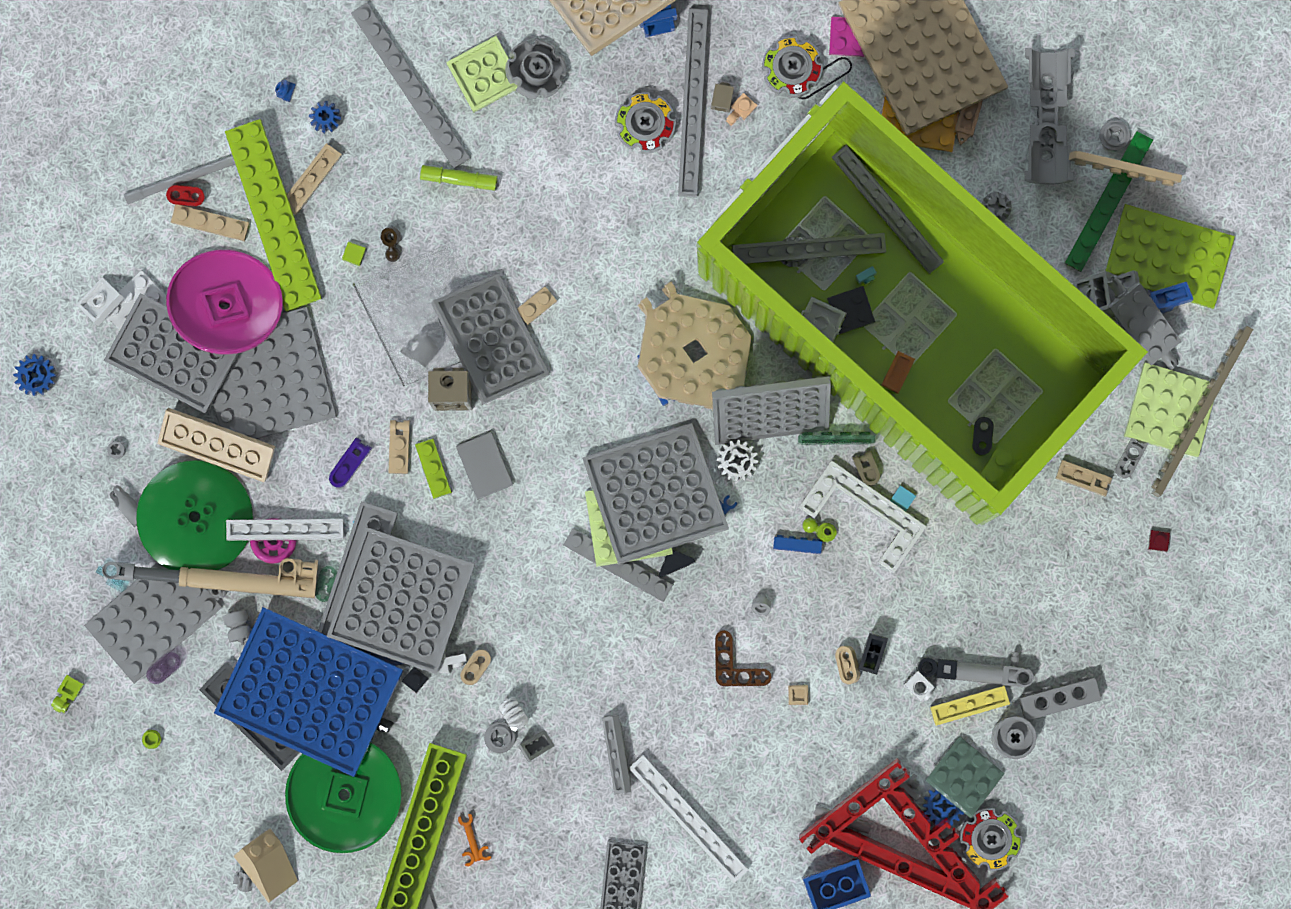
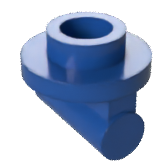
[275,80,296,102]

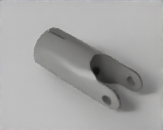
[110,485,138,527]

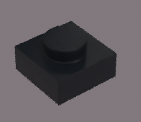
[402,667,429,694]

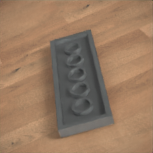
[199,662,300,771]

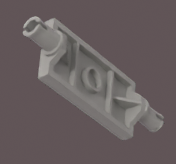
[1106,275,1182,370]

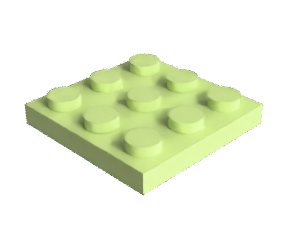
[446,36,517,113]

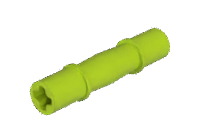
[420,165,498,191]

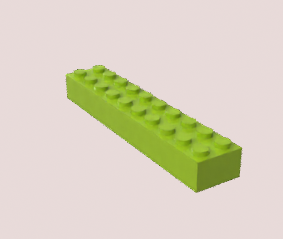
[376,743,468,909]

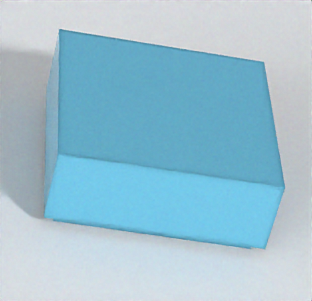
[890,485,916,512]

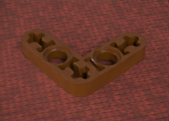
[715,630,772,687]

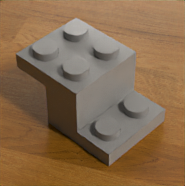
[1073,271,1139,318]

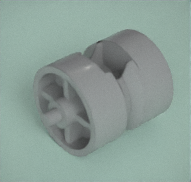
[222,607,252,645]

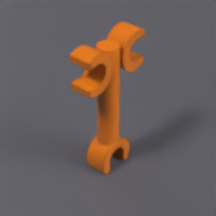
[458,813,491,867]

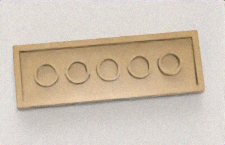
[157,408,276,482]

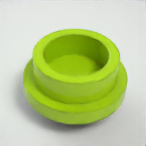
[142,730,162,749]

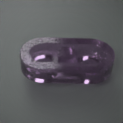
[146,652,182,684]

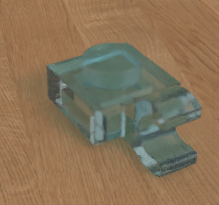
[95,566,129,592]

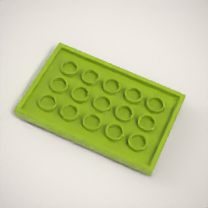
[1105,204,1235,309]

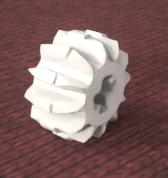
[499,697,528,731]

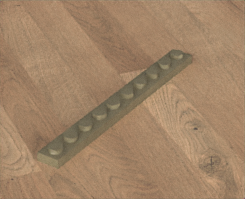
[1151,326,1254,497]

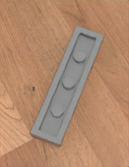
[602,715,631,795]

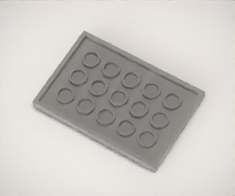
[431,273,550,405]
[104,293,239,414]
[84,562,223,684]

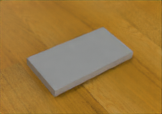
[600,841,646,909]

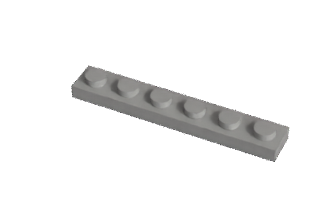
[563,528,673,602]

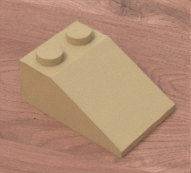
[234,829,298,903]

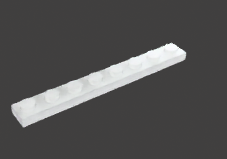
[629,755,748,883]

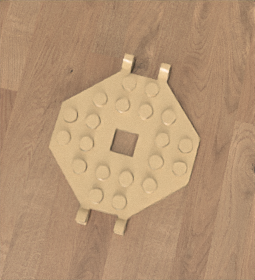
[637,282,751,411]

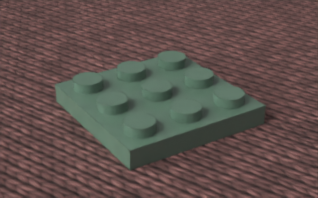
[925,736,1005,818]

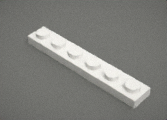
[226,519,343,541]

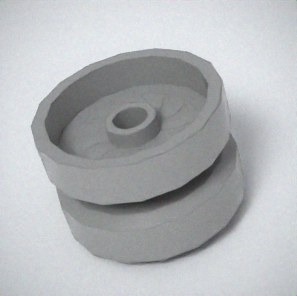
[991,716,1037,759]

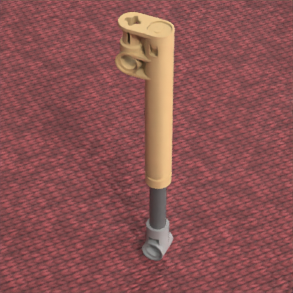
[102,558,318,599]

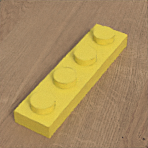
[930,686,1010,726]

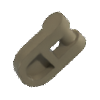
[852,450,880,486]

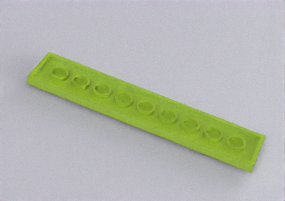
[224,119,322,312]

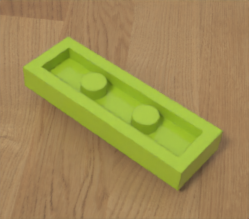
[415,439,452,499]

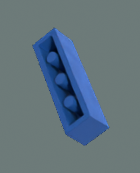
[773,535,822,554]

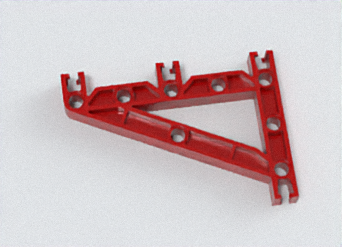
[799,758,1009,909]

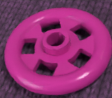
[250,518,296,564]

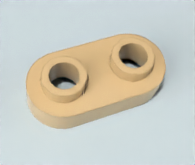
[835,646,860,684]
[460,650,491,685]

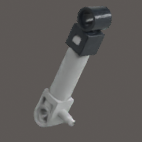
[917,651,1034,687]

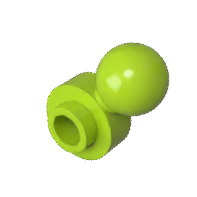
[802,518,837,543]

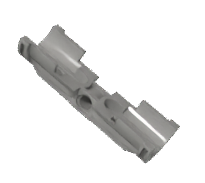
[1024,48,1075,184]

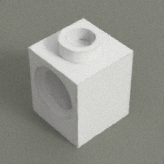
[903,671,934,701]

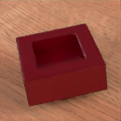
[1148,530,1170,552]

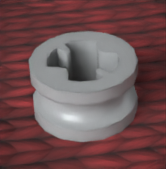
[107,441,126,459]

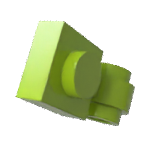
[51,675,84,714]

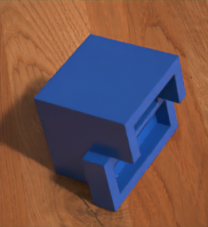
[639,5,677,38]

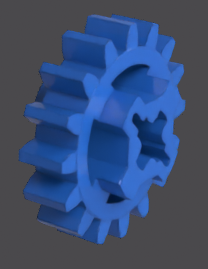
[13,354,56,396]
[922,788,964,826]

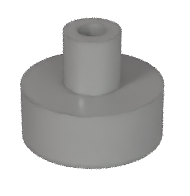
[751,595,771,615]

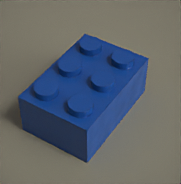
[802,858,871,909]

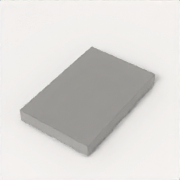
[456,432,513,500]

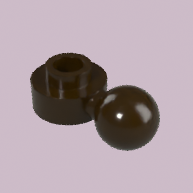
[381,227,401,262]

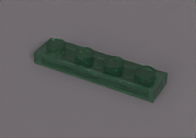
[797,432,875,445]

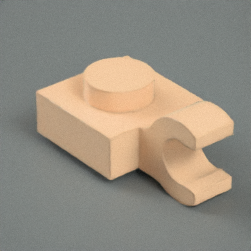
[726,93,758,126]

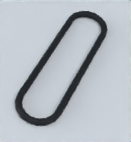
[797,57,852,100]

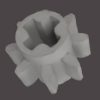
[233,868,256,892]

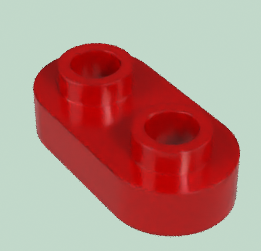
[166,185,205,206]

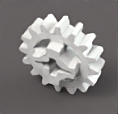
[717,440,758,482]

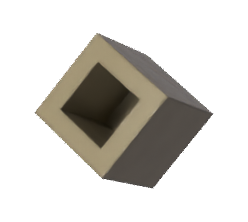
[711,82,734,113]

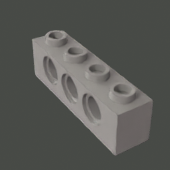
[1018,675,1101,721]

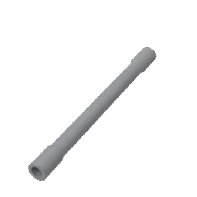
[124,155,235,204]

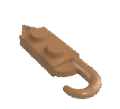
[954,100,983,146]

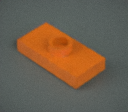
[881,351,915,394]

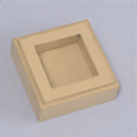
[788,685,808,705]

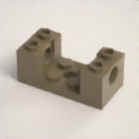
[428,368,472,411]

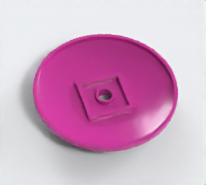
[166,250,282,354]

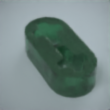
[315,566,337,602]

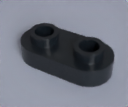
[972,417,994,455]

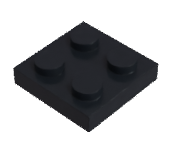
[827,286,875,335]

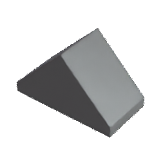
[518,730,554,762]

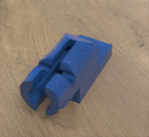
[1149,282,1193,314]

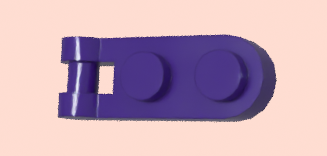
[329,437,372,488]

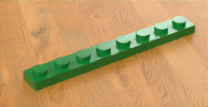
[1064,131,1153,272]

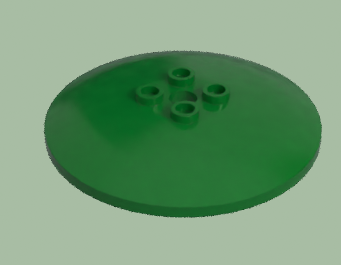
[136,460,253,570]
[285,743,402,853]

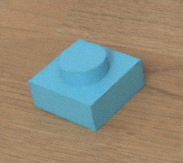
[856,266,877,285]

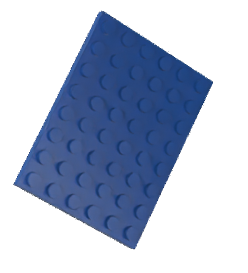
[214,607,404,777]

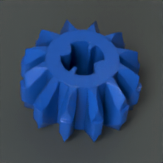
[309,101,342,134]

